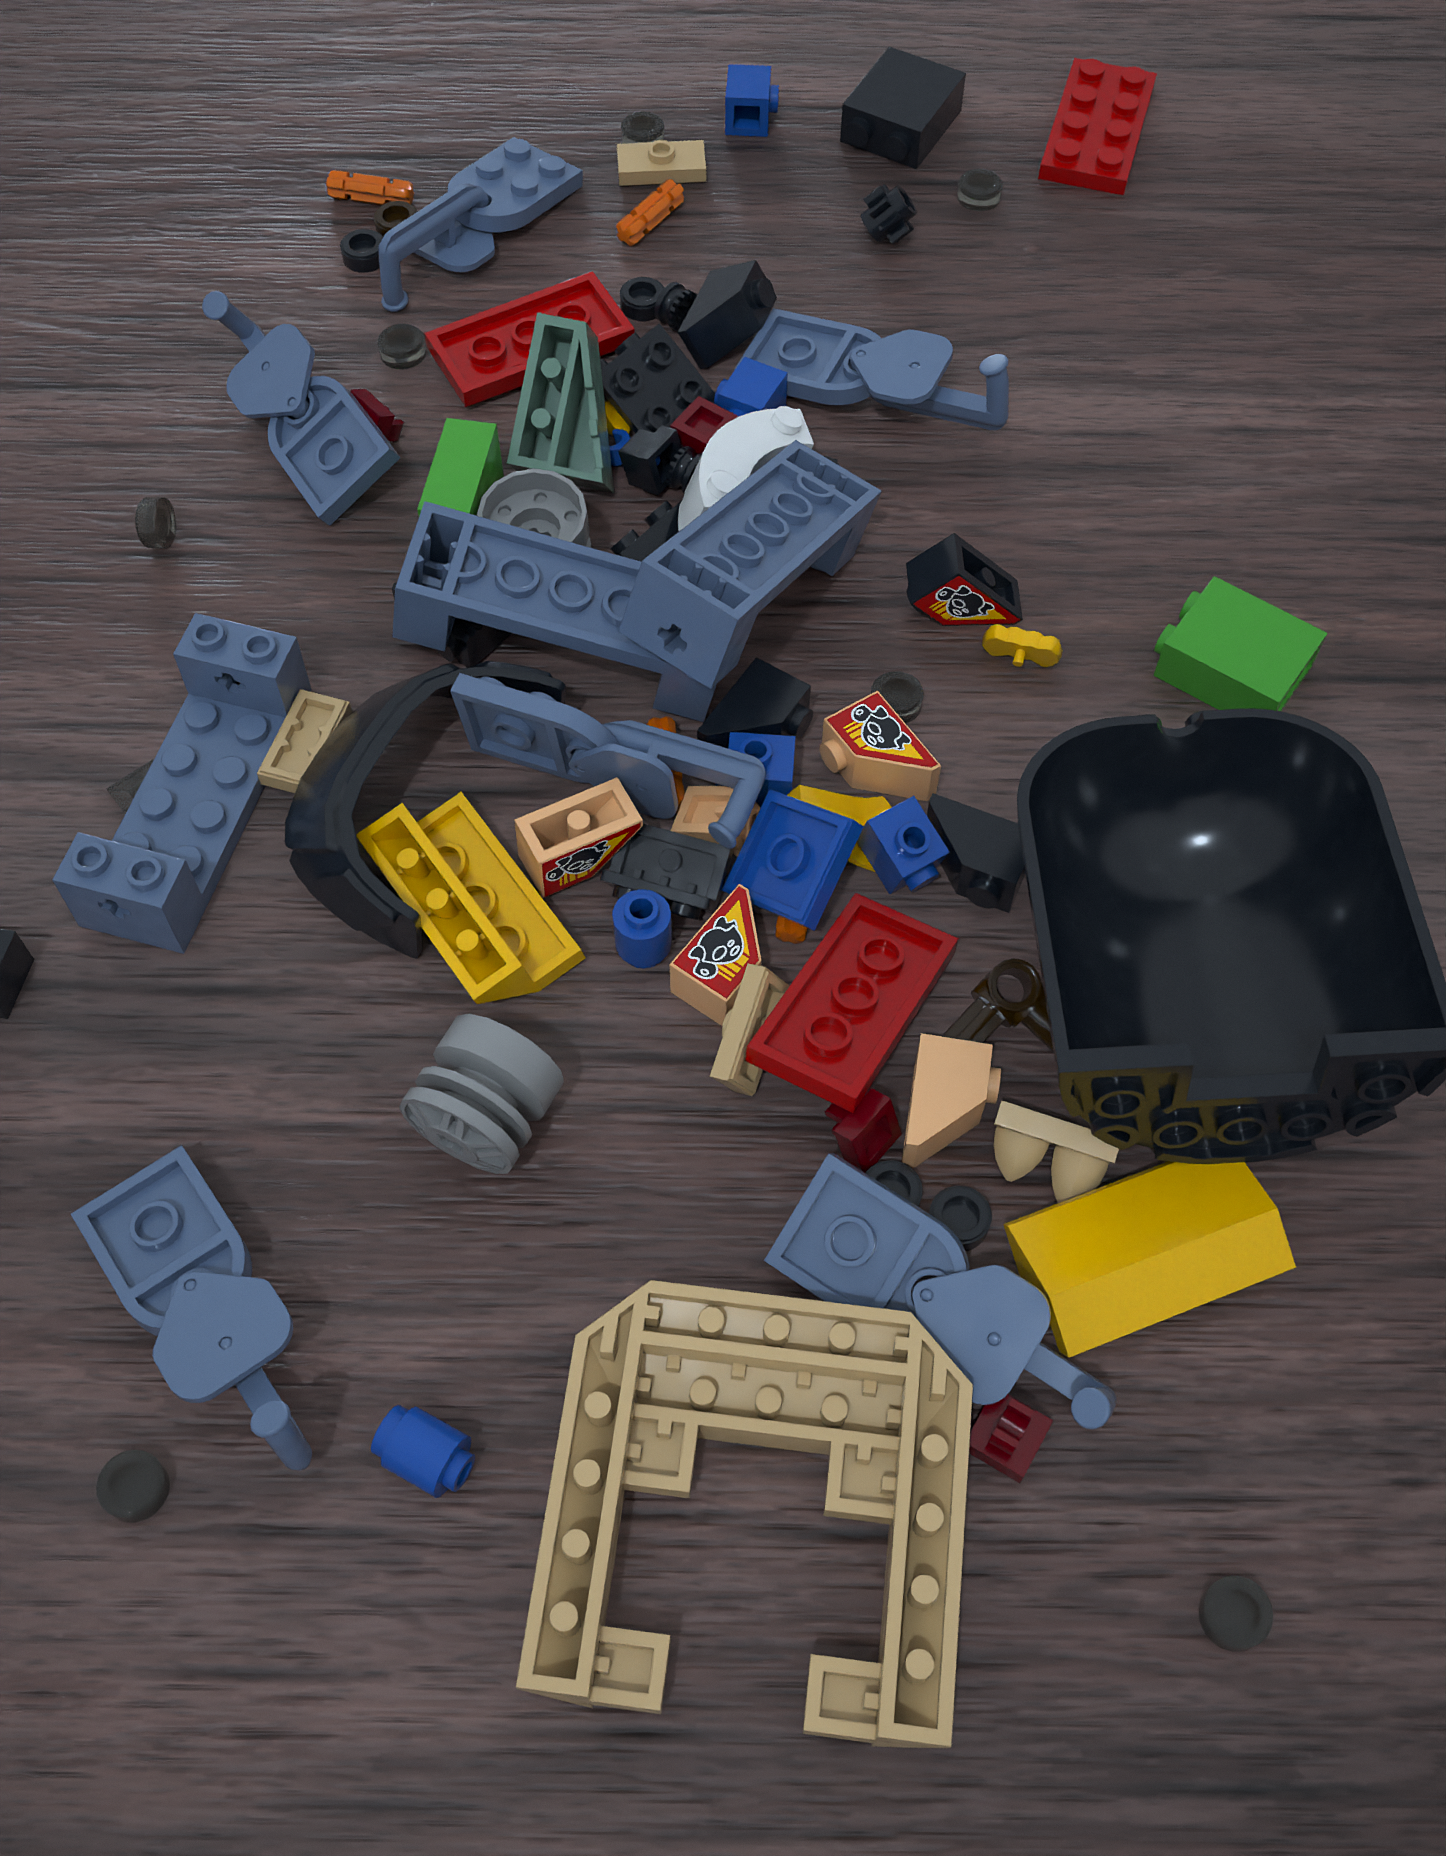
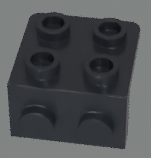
[600,323,715,434]

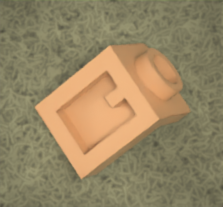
[671,786,760,857]

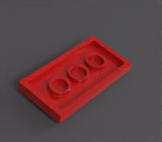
[1038,58,1157,196]
[424,271,635,407]
[745,893,959,1113]

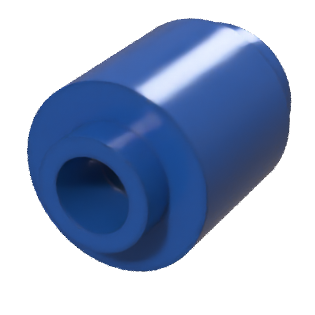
[612,889,672,969]
[371,1405,476,1498]

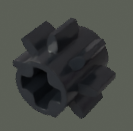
[861,184,917,244]

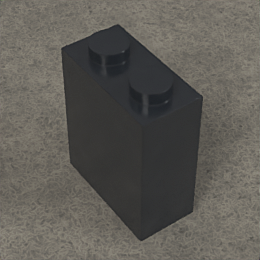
[840,46,966,169]

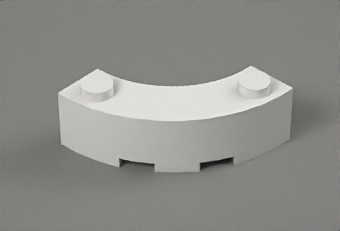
[678,406,814,531]

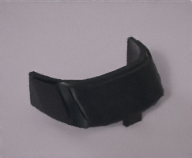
[285,661,566,959]

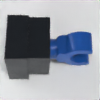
[609,425,682,495]

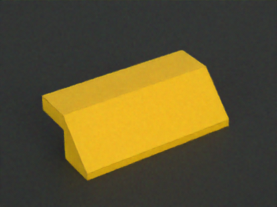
[356,792,586,1004]
[1003,1161,1296,1358]

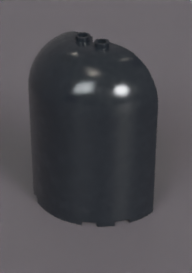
[1017,708,1446,1164]

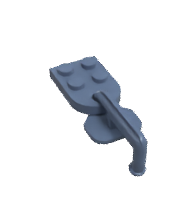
[378,137,583,312]
[202,291,401,526]
[734,308,1009,430]
[450,673,766,849]
[71,1145,312,1471]
[764,1153,1117,1429]

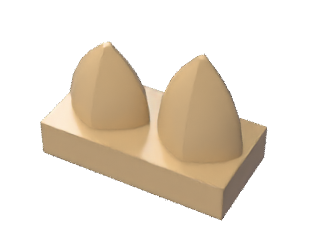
[994,1101,1119,1203]

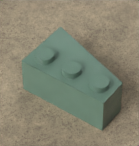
[507,313,614,493]

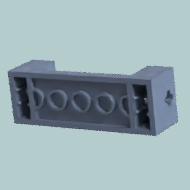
[618,440,882,689]
[392,501,717,722]
[52,613,312,954]

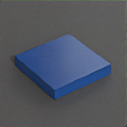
[722,789,864,931]

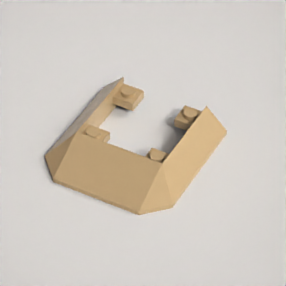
[516,1280,973,1748]

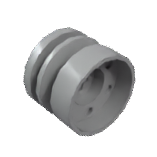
[477,468,592,548]
[399,1014,564,1174]

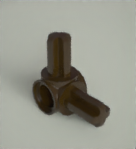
[942,958,1054,1053]

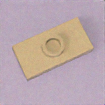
[617,140,706,186]
[257,689,352,793]
[710,963,789,1097]

